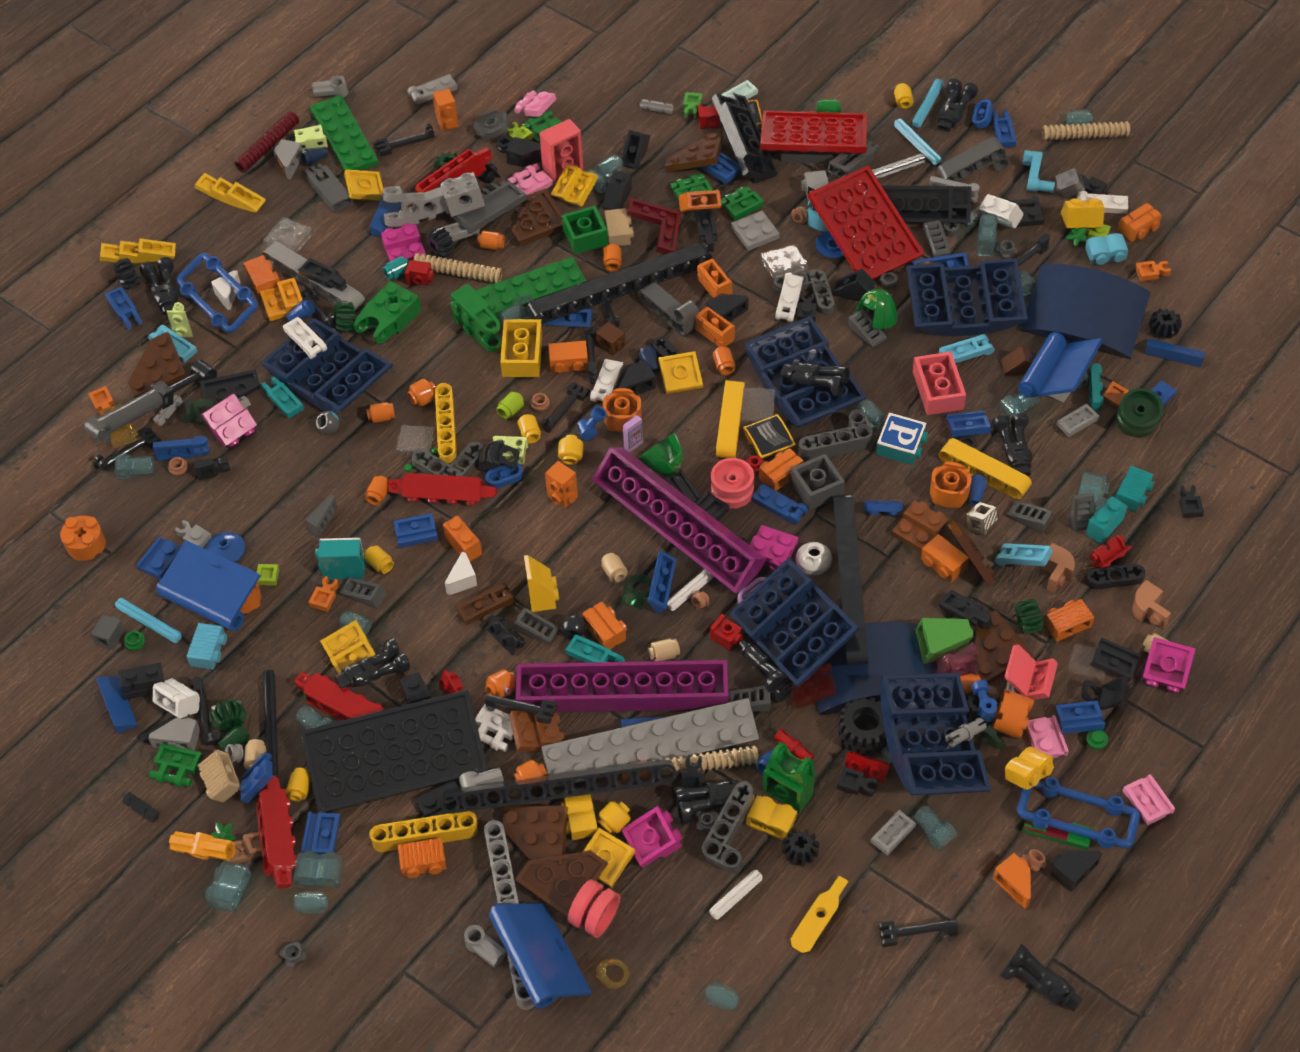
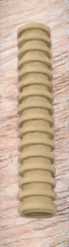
[1042,121,1130,141]
[414,253,502,283]
[653,745,759,776]

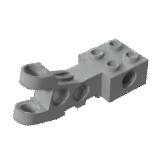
[383,172,485,227]

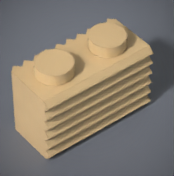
[604,208,634,246]
[198,750,240,802]

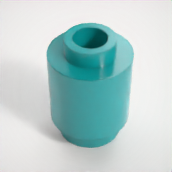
[382,256,409,280]

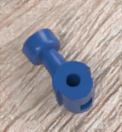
[577,406,607,441]
[971,680,998,722]

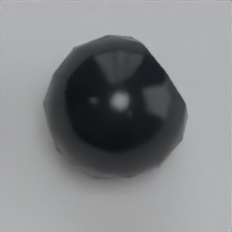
[561,613,586,639]

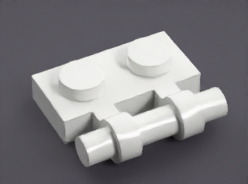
[475,704,514,752]

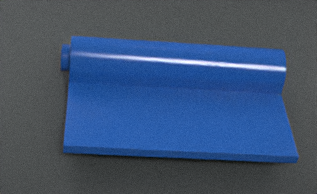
[1018,332,1103,398]
[157,540,261,631]
[489,903,592,1009]

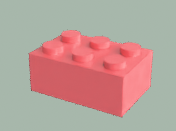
[540,119,583,183]
[913,352,966,415]

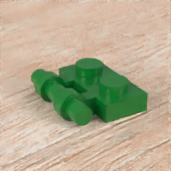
[521,110,561,144]
[669,174,713,202]
[721,186,764,221]
[149,744,203,787]

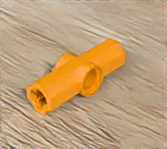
[169,831,236,861]

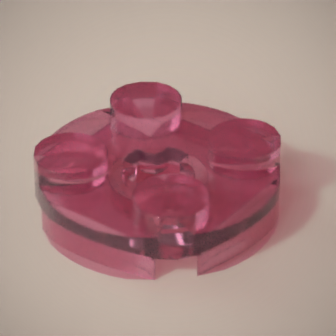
[936,650,978,676]

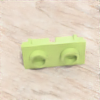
[167,302,193,337]

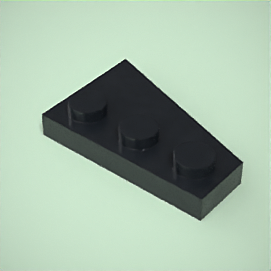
[200,369,261,411]

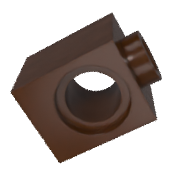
[596,322,626,355]

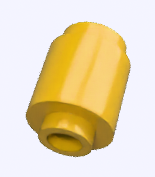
[894,83,914,109]
[517,414,541,443]
[364,545,394,574]
[286,768,311,802]

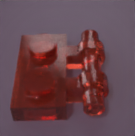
[790,663,837,709]

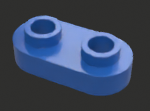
[972,99,994,128]
[485,463,523,489]
[863,501,903,515]

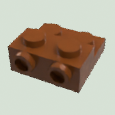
[891,500,948,553]
[509,710,564,752]

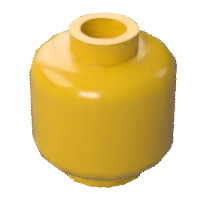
[558,435,583,465]
[598,801,631,834]

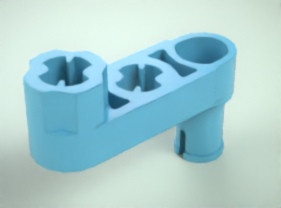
[1022,150,1055,193]

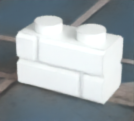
[979,194,1023,228]
[153,678,200,719]

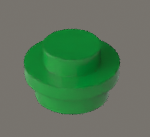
[124,631,145,651]
[1086,730,1108,750]

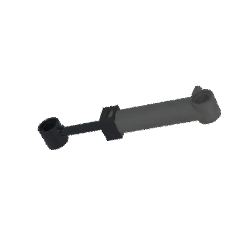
[84,360,217,445]

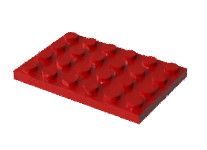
[760,110,867,154]
[807,165,925,280]

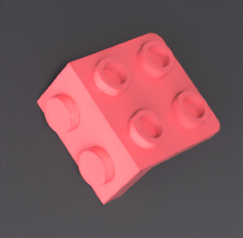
[1005,644,1058,700]

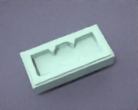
[721,80,758,99]

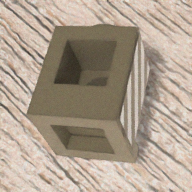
[966,502,998,536]

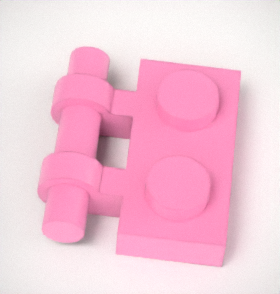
[514,91,556,117]
[507,163,553,198]

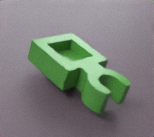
[683,92,702,119]

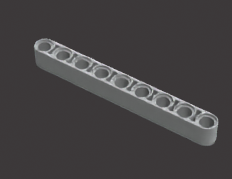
[484,820,535,1010]

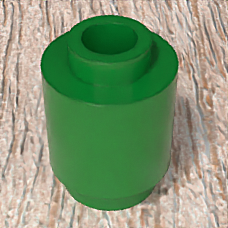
[817,99,841,113]

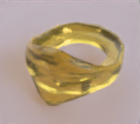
[596,958,629,988]

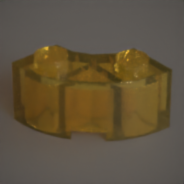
[99,403,138,449]

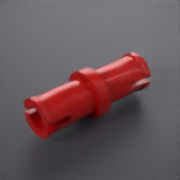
[774,729,815,760]

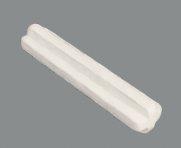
[667,569,714,611]
[709,870,763,920]

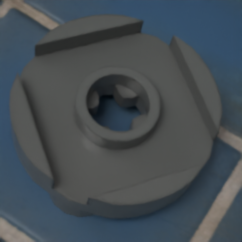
[474,110,509,141]

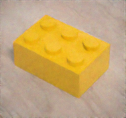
[500,319,542,377]

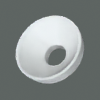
[796,542,832,576]

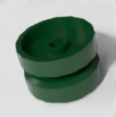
[1116,388,1163,438]

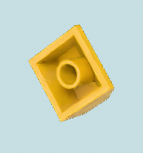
[1061,198,1105,228]
[524,555,559,612]

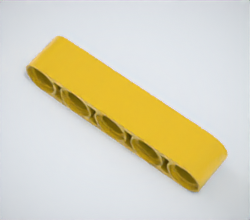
[716,380,745,458]
[435,383,457,465]
[938,438,1032,500]
[370,811,479,852]

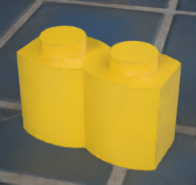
[1005,746,1054,790]
[561,794,598,840]
[746,796,797,840]

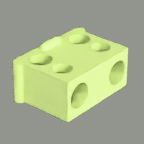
[294,125,328,151]
[493,436,528,464]

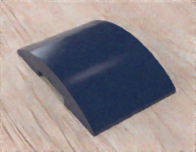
[906,258,1028,336]
[1021,264,1151,359]
[744,316,866,427]
[261,318,393,413]
[729,557,860,687]
[811,622,938,715]
[881,673,991,796]

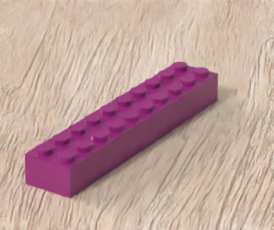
[592,447,766,593]
[516,660,728,712]

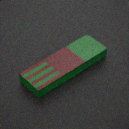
[1023,810,1093,851]

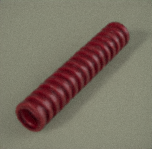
[234,111,300,173]

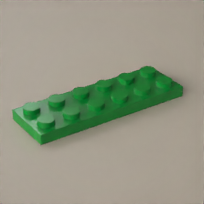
[310,95,379,172]
[475,257,587,317]

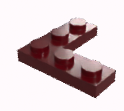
[626,197,681,254]

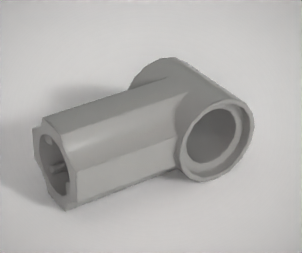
[312,76,348,98]
[459,768,504,800]
[464,925,507,968]

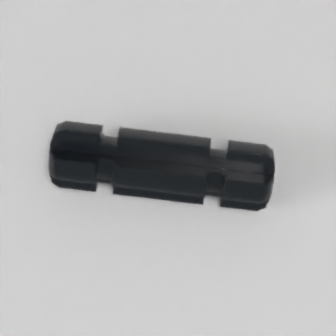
[122,792,160,822]

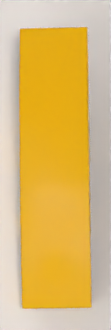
[195,173,266,213]
[99,238,176,263]

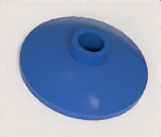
[816,231,844,258]
[205,532,245,562]

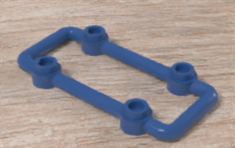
[176,253,258,333]
[1017,777,1140,849]

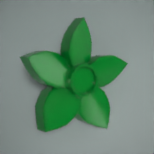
[1066,228,1087,247]
[210,822,235,841]

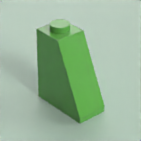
[915,618,973,664]

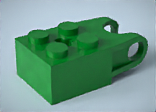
[353,281,421,344]
[450,284,502,351]
[763,742,815,813]

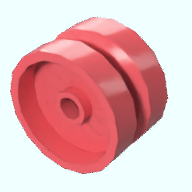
[711,458,754,509]
[567,879,621,938]

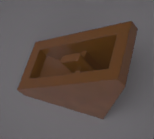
[1001,346,1036,376]

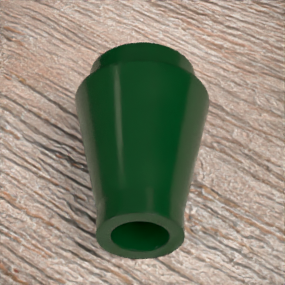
[218,723,251,752]

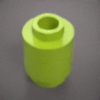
[496,392,524,419]

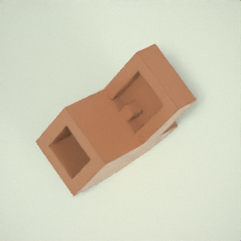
[1041,543,1075,593]
[1132,580,1171,629]

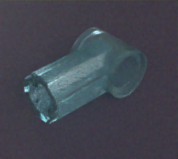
[499,295,534,323]
[999,394,1040,419]
[114,454,155,480]
[295,705,334,729]
[913,806,957,850]

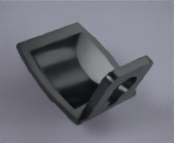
[478,440,520,471]
[1081,676,1129,711]

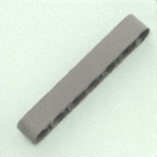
[262,241,365,311]

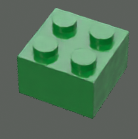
[561,206,608,254]

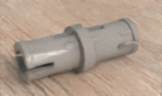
[945,718,986,747]

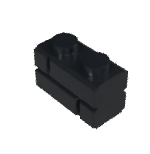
[119,662,164,700]

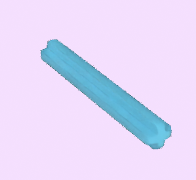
[912,79,944,128]
[894,118,942,165]
[115,598,182,643]

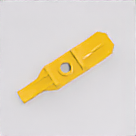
[790,876,848,953]

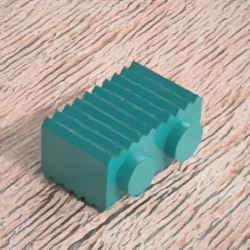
[1116,465,1155,512]
[1086,496,1127,544]

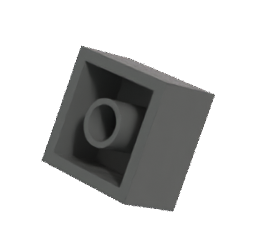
[790,454,845,510]

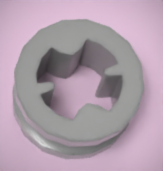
[225,744,244,763]

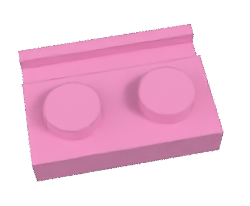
[1026,715,1069,758]
[1123,774,1175,825]

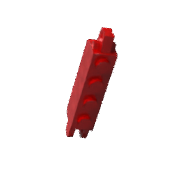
[409,147,493,207]
[388,473,498,505]
[294,672,384,721]
[256,776,298,889]

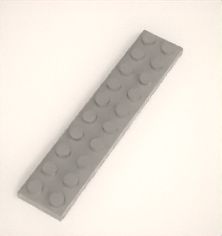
[541,698,759,789]

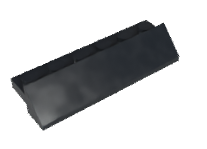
[712,93,778,184]
[881,185,972,223]

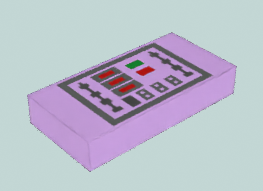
[623,415,643,453]

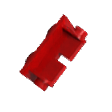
[1090,535,1132,568]
[438,669,464,695]
[844,751,890,783]

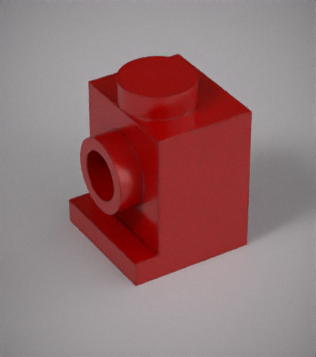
[698,105,720,129]
[405,260,434,286]
[710,614,743,651]

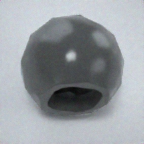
[316,411,340,435]

